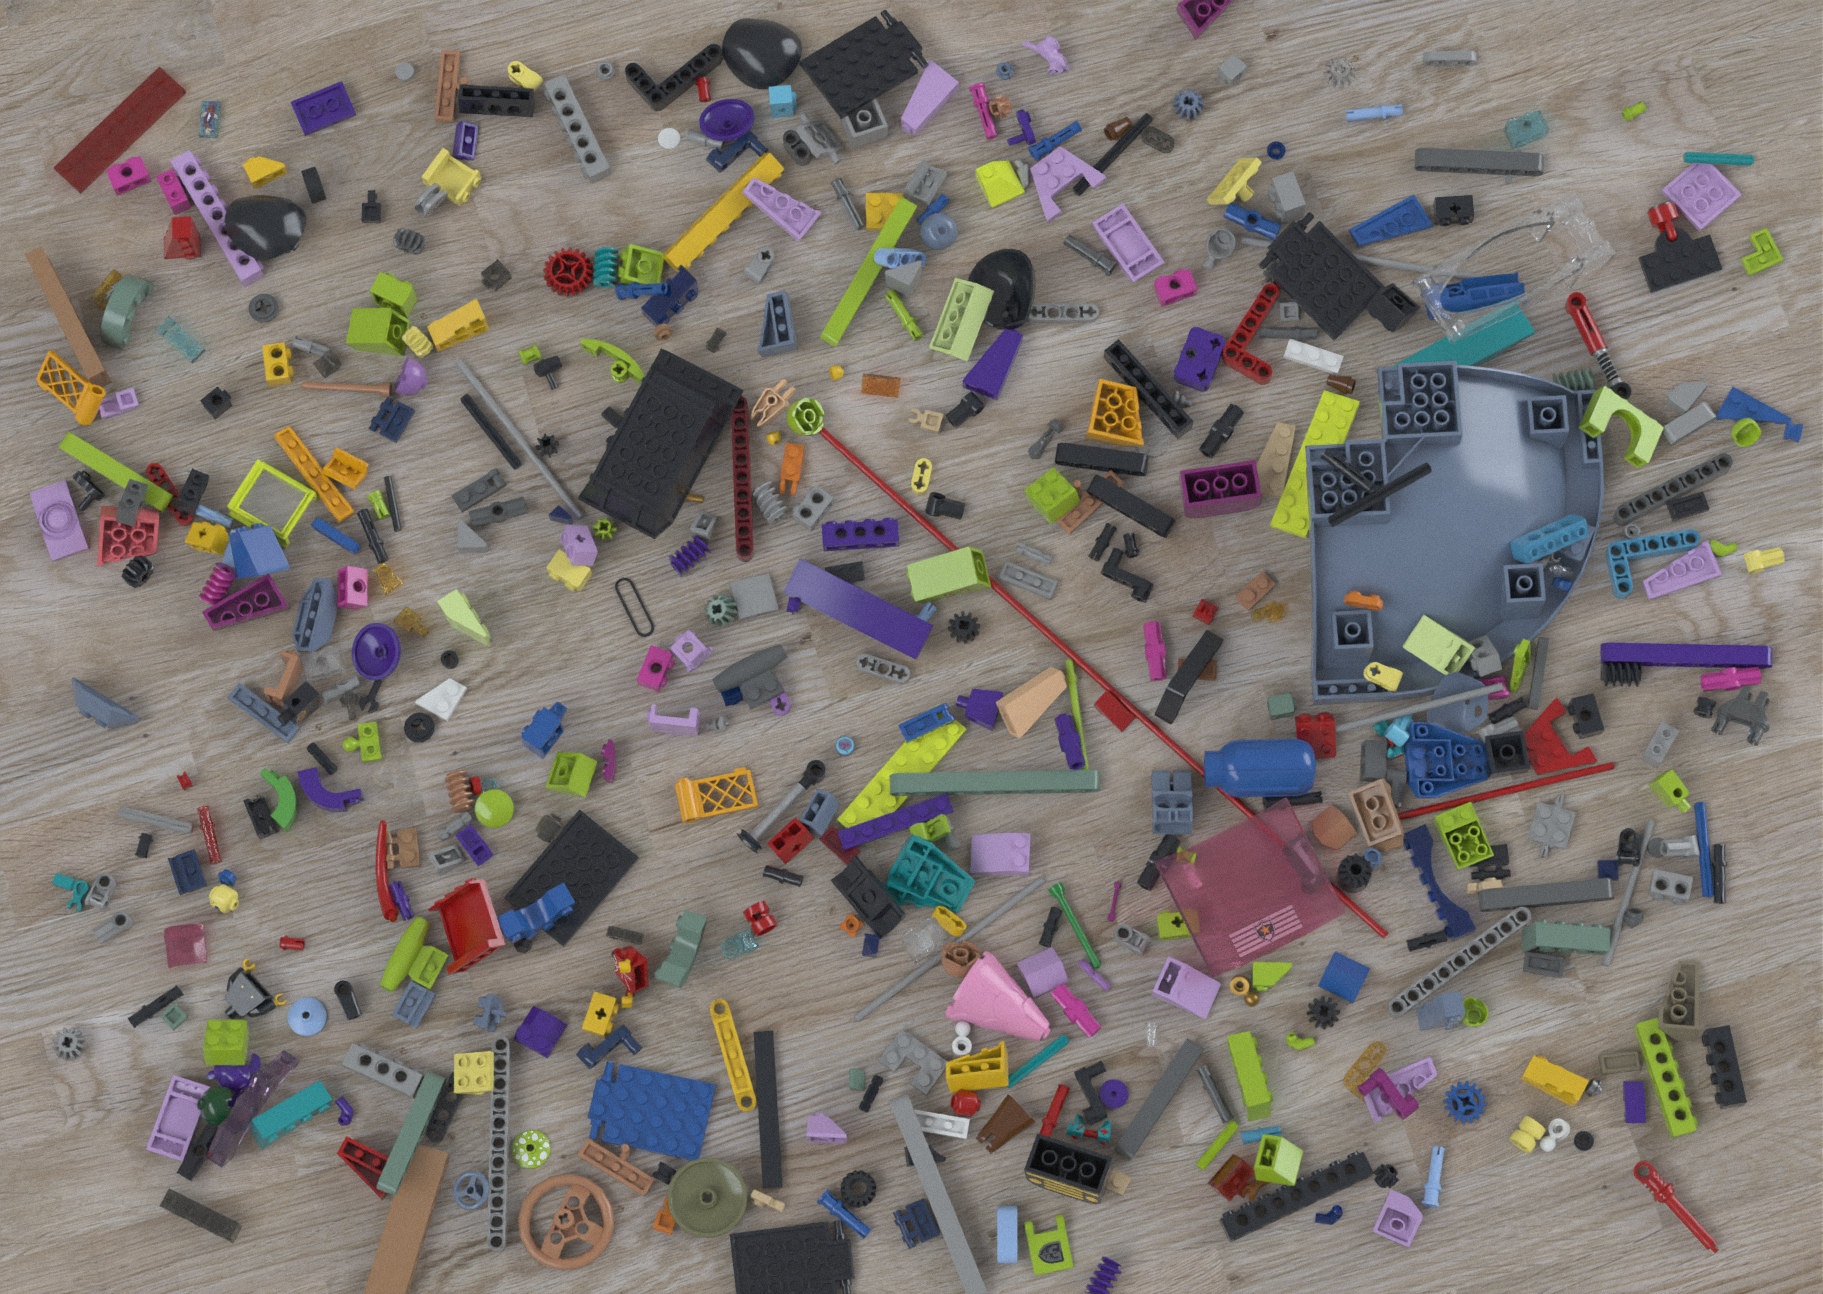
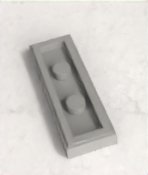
[998,561,1058,600]

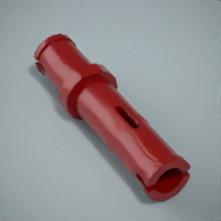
[1039,1084,1070,1137]

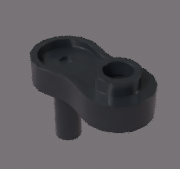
[73,470,105,512]

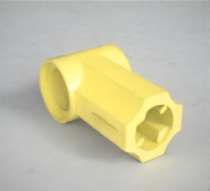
[1743,547,1785,574]

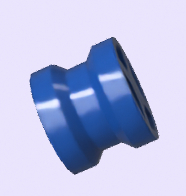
[1783,421,1803,443]

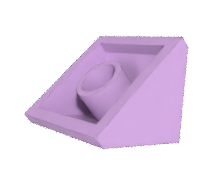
[1017,947,1069,999]

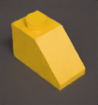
[242,156,288,189]

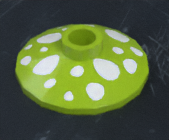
[511,1130,551,1169]

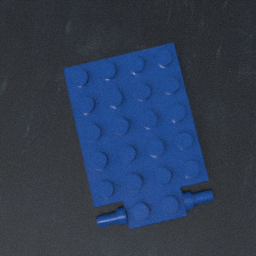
[587,1061,716,1161]

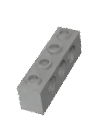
[342,1043,424,1099]

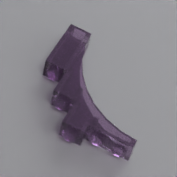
[206,1050,299,1168]

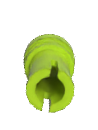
[367,490,390,520]

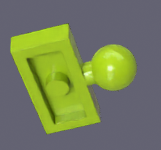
[342,722,381,763]

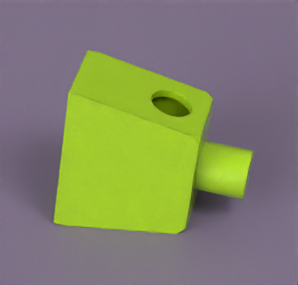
[1648,769,1692,814]

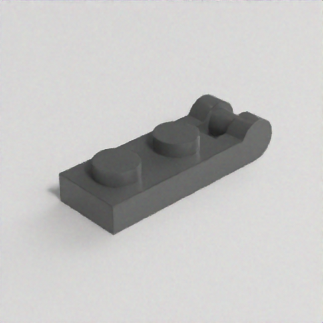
[451,468,507,513]

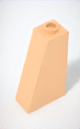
[996,667,1067,738]

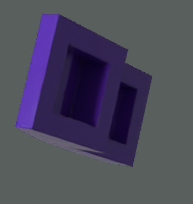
[455,824,494,866]
[1623,1081,1646,1123]

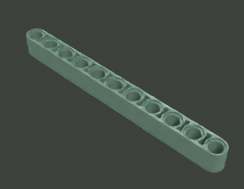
[889,770,1101,796]

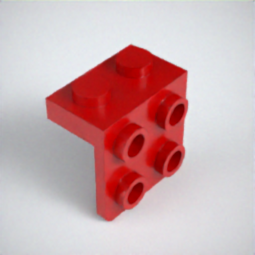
[1295,712,1336,759]

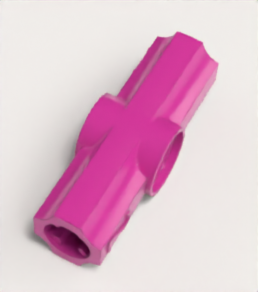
[1144,621,1167,681]
[1700,667,1761,692]
[1050,983,1102,1038]

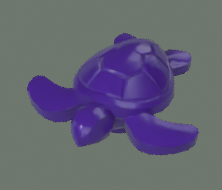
[206,1053,262,1107]

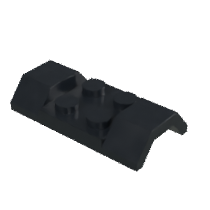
[831,855,906,939]

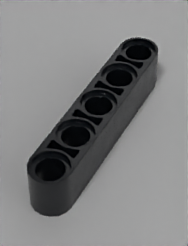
[1054,443,1149,477]
[1086,475,1176,538]

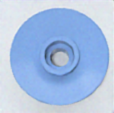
[288,997,327,1036]

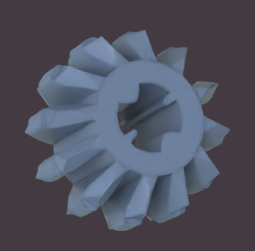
[1173,88,1204,121]

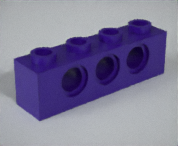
[822,517,900,552]

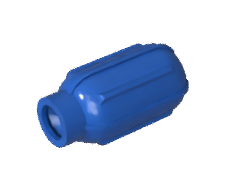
[1204,739,1316,797]

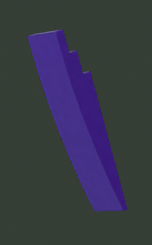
[783,558,934,660]

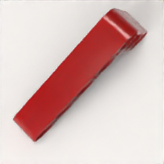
[1222,283,1279,385]

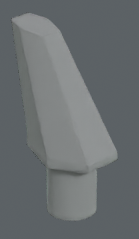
[1015,159,1029,189]

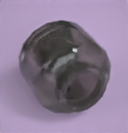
[535,813,564,844]

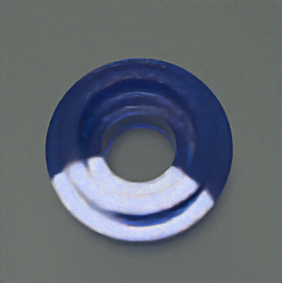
[1267,141,1286,160]

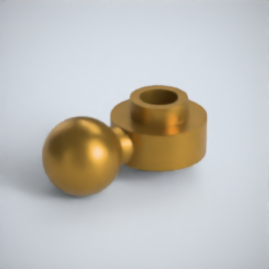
[1230,974,1260,1007]

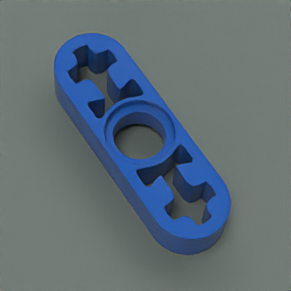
[311,517,361,555]

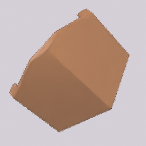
[1312,805,1357,850]

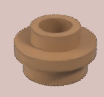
[654,323,673,340]

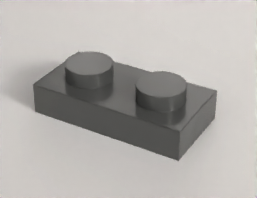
[1522,951,1565,978]

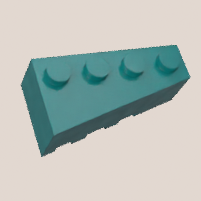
[250,1080,332,1150]

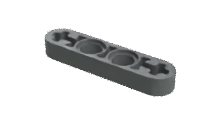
[1528,637,1549,710]

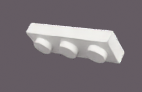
[1284,339,1344,375]
[914,1109,970,1139]

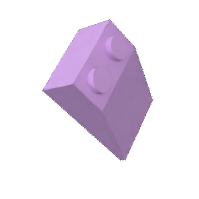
[970,833,1030,877]

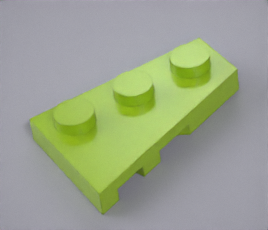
[1509,639,1531,693]

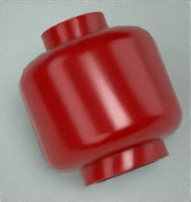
[950,1089,981,1117]

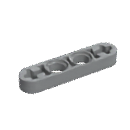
[1028,304,1099,323]

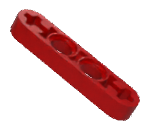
[146,463,194,526]

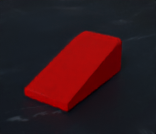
[1094,690,1135,732]

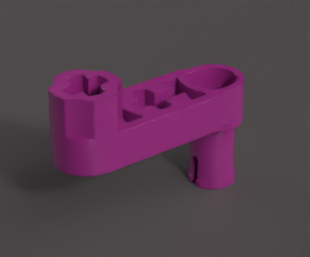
[1357,1068,1419,1120]

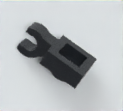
[361,190,382,223]

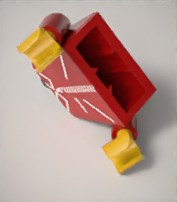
[611,946,649,1008]

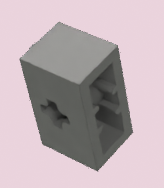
[116,479,148,527]

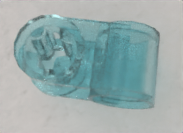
[721,929,760,960]

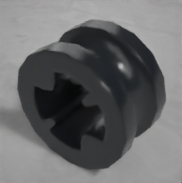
[441,650,459,669]

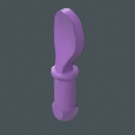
[1078,960,1111,991]

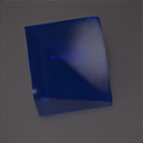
[862,933,880,958]

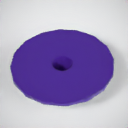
[1099,1079,1129,1109]

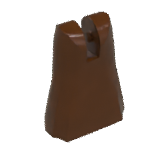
[976,1094,1036,1154]

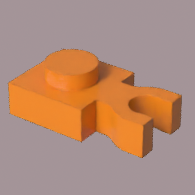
[653,1197,676,1235]

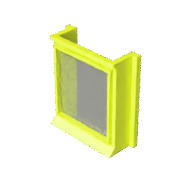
[227,459,319,549]

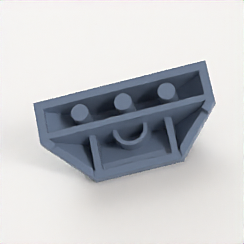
[292,578,338,652]
[71,677,140,729]

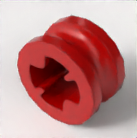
[177,771,193,791]

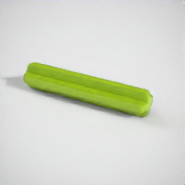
[1196,1120,1239,1170]

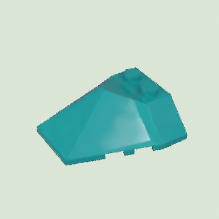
[884,834,975,913]

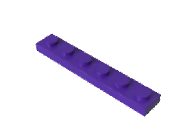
[837,793,954,851]

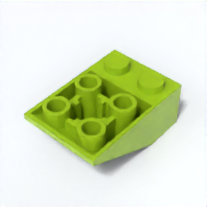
[1432,802,1494,870]

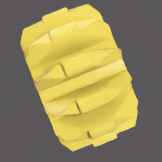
[402,326,433,358]

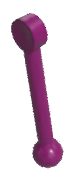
[1108,881,1121,921]

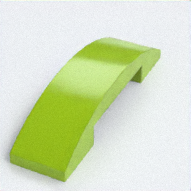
[580,339,645,384]

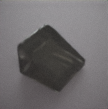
[313,350,342,378]

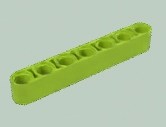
[59,431,173,512]

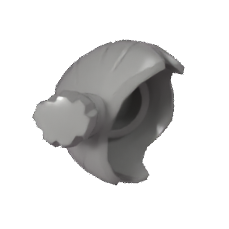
[1203,228,1236,271]

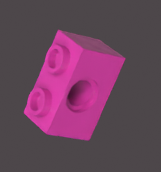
[106,156,152,196]
[156,168,192,215]
[1153,269,1197,307]
[337,566,369,610]
[637,645,675,692]

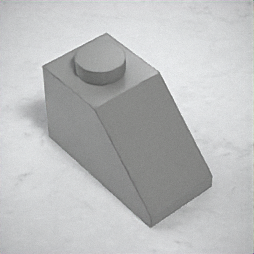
[1665,381,1709,416]

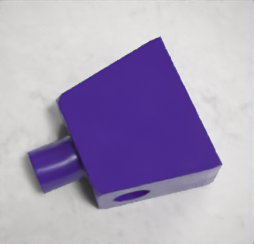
[956,689,1003,731]

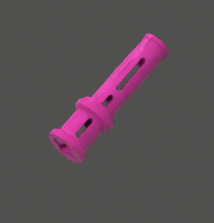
[969,83,998,140]

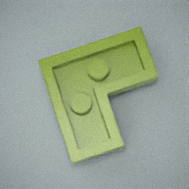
[1740,228,1784,277]

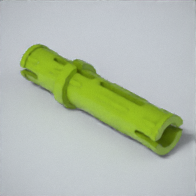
[884,289,924,341]

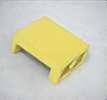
[421,148,481,206]

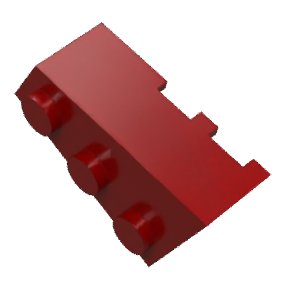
[337,1136,389,1201]

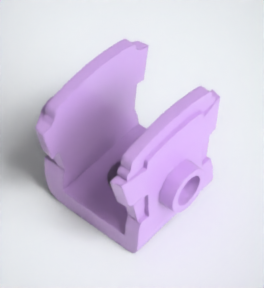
[669,629,713,673]

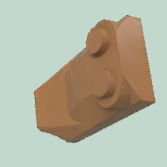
[1348,778,1404,852]

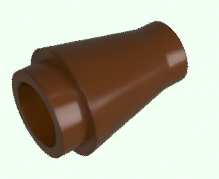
[1104,117,1132,141]
[1326,374,1356,395]

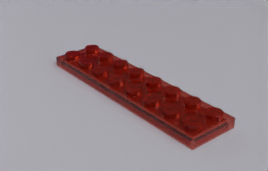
[54,67,186,194]

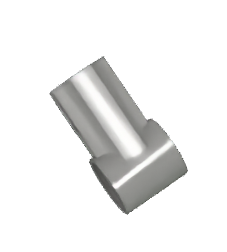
[1478,716,1520,743]
[1660,835,1700,859]
[92,911,133,944]

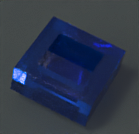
[721,687,744,706]
[1597,860,1619,881]

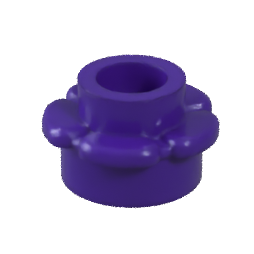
[786,596,800,615]

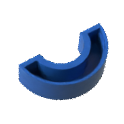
[497,883,575,943]

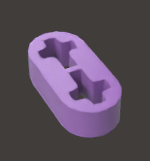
[770,683,790,716]

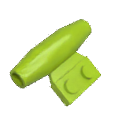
[379,917,449,993]

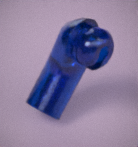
[1315,1205,1343,1225]

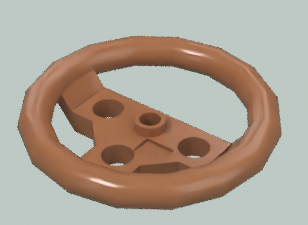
[518,1174,615,1271]

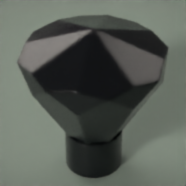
[513,938,532,953]

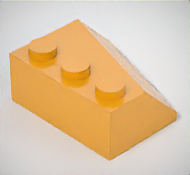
[1085,379,1144,447]

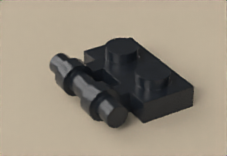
[1469,844,1511,881]

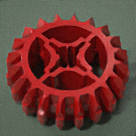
[543,247,594,297]

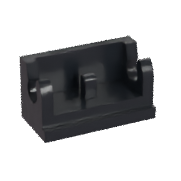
[243,795,278,840]

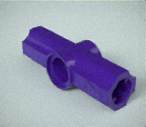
[1055,713,1085,771]

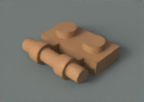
[386,828,421,870]

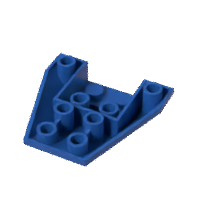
[1404,722,1488,799]

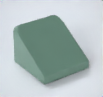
[849,1068,865,1091]

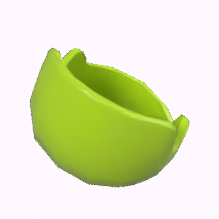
[1731,418,1762,447]
[1461,996,1489,1028]

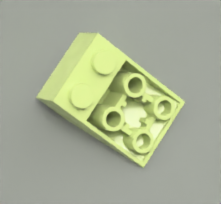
[437,589,491,647]
[1402,615,1475,675]

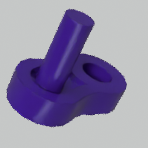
[1007,109,1036,146]

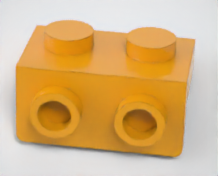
[322,447,368,490]

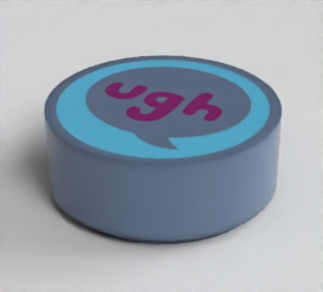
[835,736,855,756]

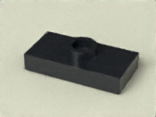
[824,561,866,583]

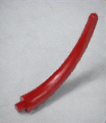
[375,820,399,922]

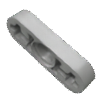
[1423,51,1477,66]
[856,654,910,685]

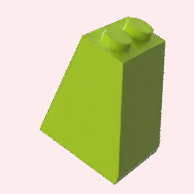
[346,308,410,356]

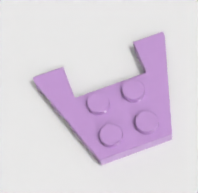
[1030,146,1107,223]

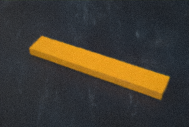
[274,425,355,523]

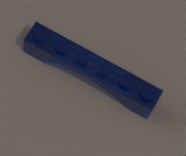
[1403,824,1476,942]

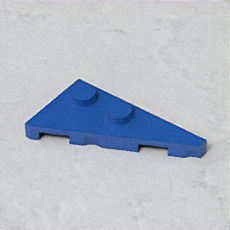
[1716,387,1792,424]

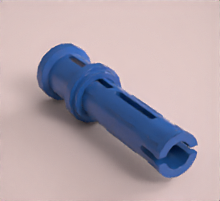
[1028,121,1082,161]
[615,282,667,300]
[817,1189,872,1239]

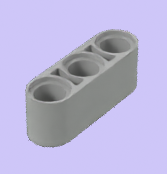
[1662,402,1717,446]

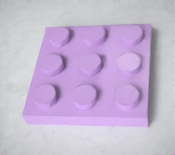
[1661,163,1742,232]

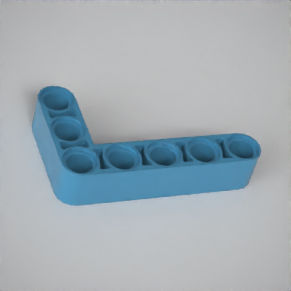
[1605,529,1700,600]

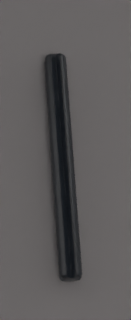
[1073,113,1153,196]
[1328,462,1432,527]

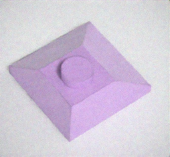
[806,1113,847,1144]
[1372,1189,1423,1247]

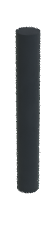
[384,476,402,532]

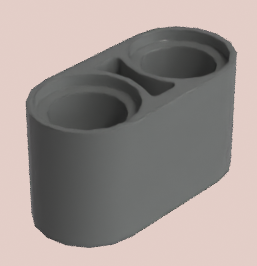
[783,130,811,166]

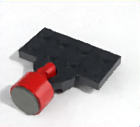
[1638,201,1722,293]

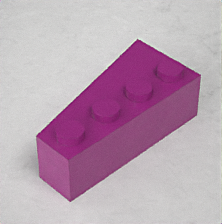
[202,574,290,632]

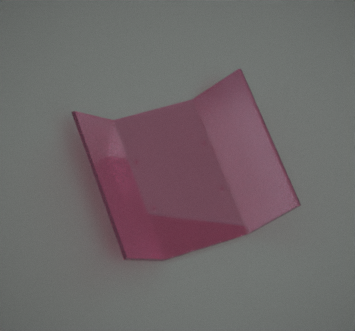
[1154,797,1346,978]

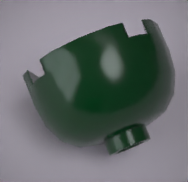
[197,1086,232,1126]

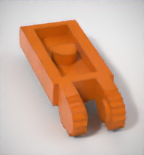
[779,443,805,496]

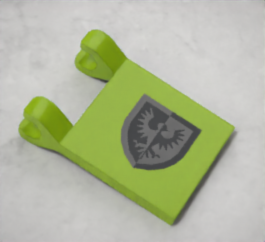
[1024,1215,1074,1275]

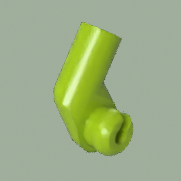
[1709,540,1738,557]

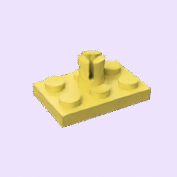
[1206,157,1262,205]

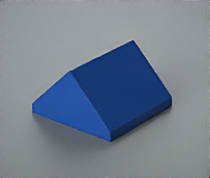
[1318,951,1370,1003]

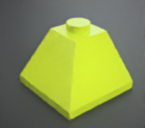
[975,161,1025,208]

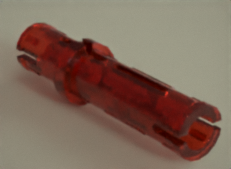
[197,806,222,865]

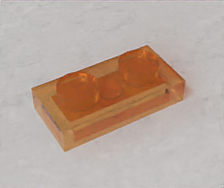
[861,373,901,398]

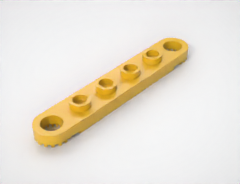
[710,999,757,1112]

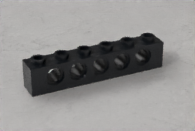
[1103,339,1193,440]

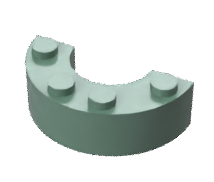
[101,274,153,350]
[655,910,707,988]

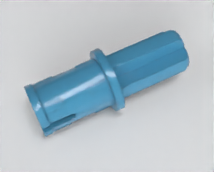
[1241,1126,1281,1145]

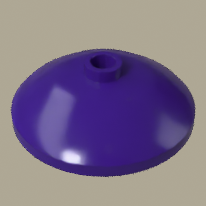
[699,99,755,141]
[352,623,401,680]

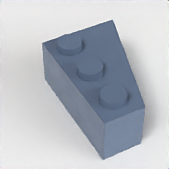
[1416,991,1465,1031]

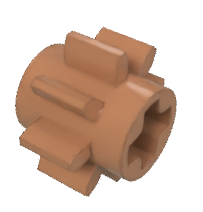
[990,95,1012,119]

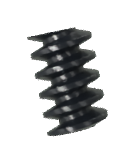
[1600,662,1642,687]

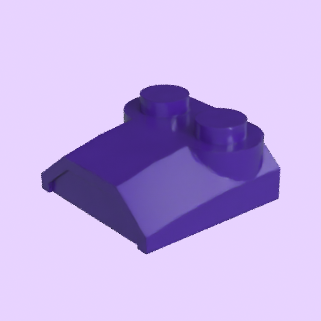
[513,1006,567,1059]

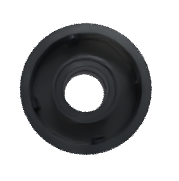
[1336,853,1373,893]

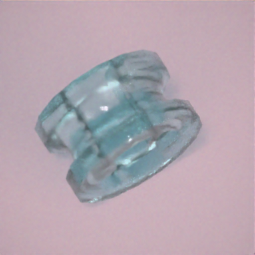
[481,778,498,793]

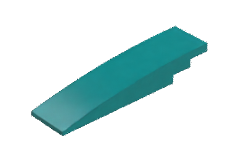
[1392,302,1535,367]

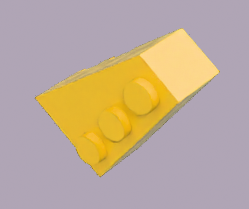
[427,298,489,352]
[946,1041,1008,1093]
[1521,1055,1589,1107]

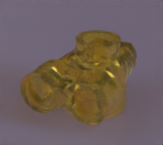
[373,562,404,596]
[1251,601,1284,624]

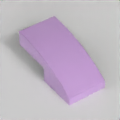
[99,388,139,420]

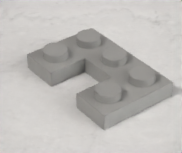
[878,1029,947,1096]

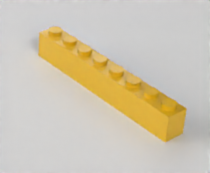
[661,152,784,272]

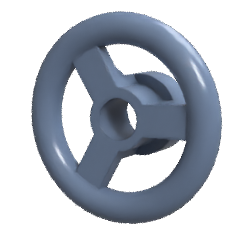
[453,1171,489,1210]

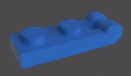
[898,703,955,743]

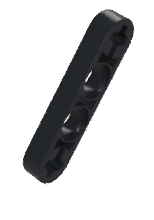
[426,1071,463,1143]

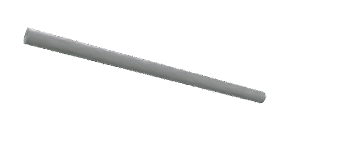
[1602,819,1655,967]

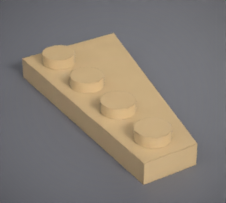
[1257,422,1296,499]

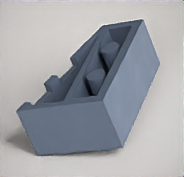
[757,290,798,358]

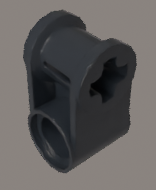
[1616,828,1642,867]

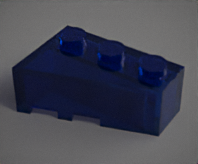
[641,265,699,327]

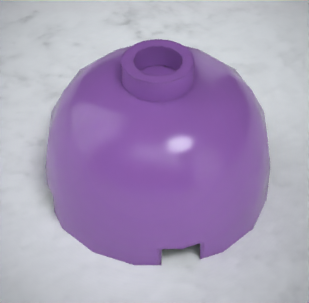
[394,357,428,396]

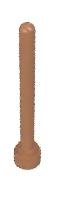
[302,382,392,397]

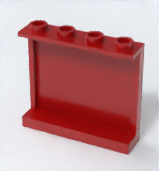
[428,878,505,975]

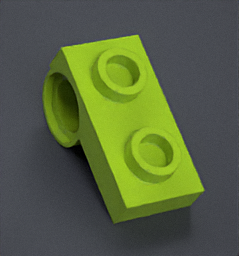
[909,814,951,843]

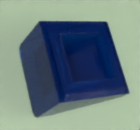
[549,505,573,525]

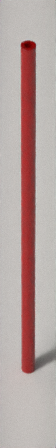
[1397,762,1614,820]

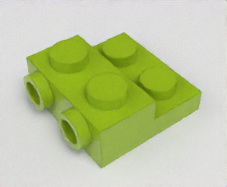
[617,244,664,285]

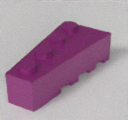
[1176,0,1235,40]

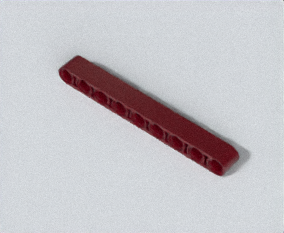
[731,396,754,562]

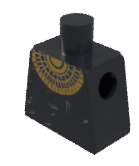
[277,681,319,726]

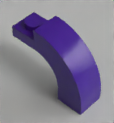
[297,767,364,812]

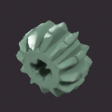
[704,594,737,627]

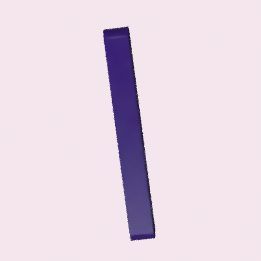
[1600,642,1773,669]

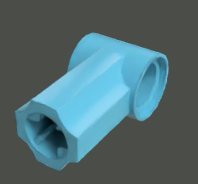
[1384,714,1413,747]

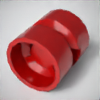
[743,901,778,937]

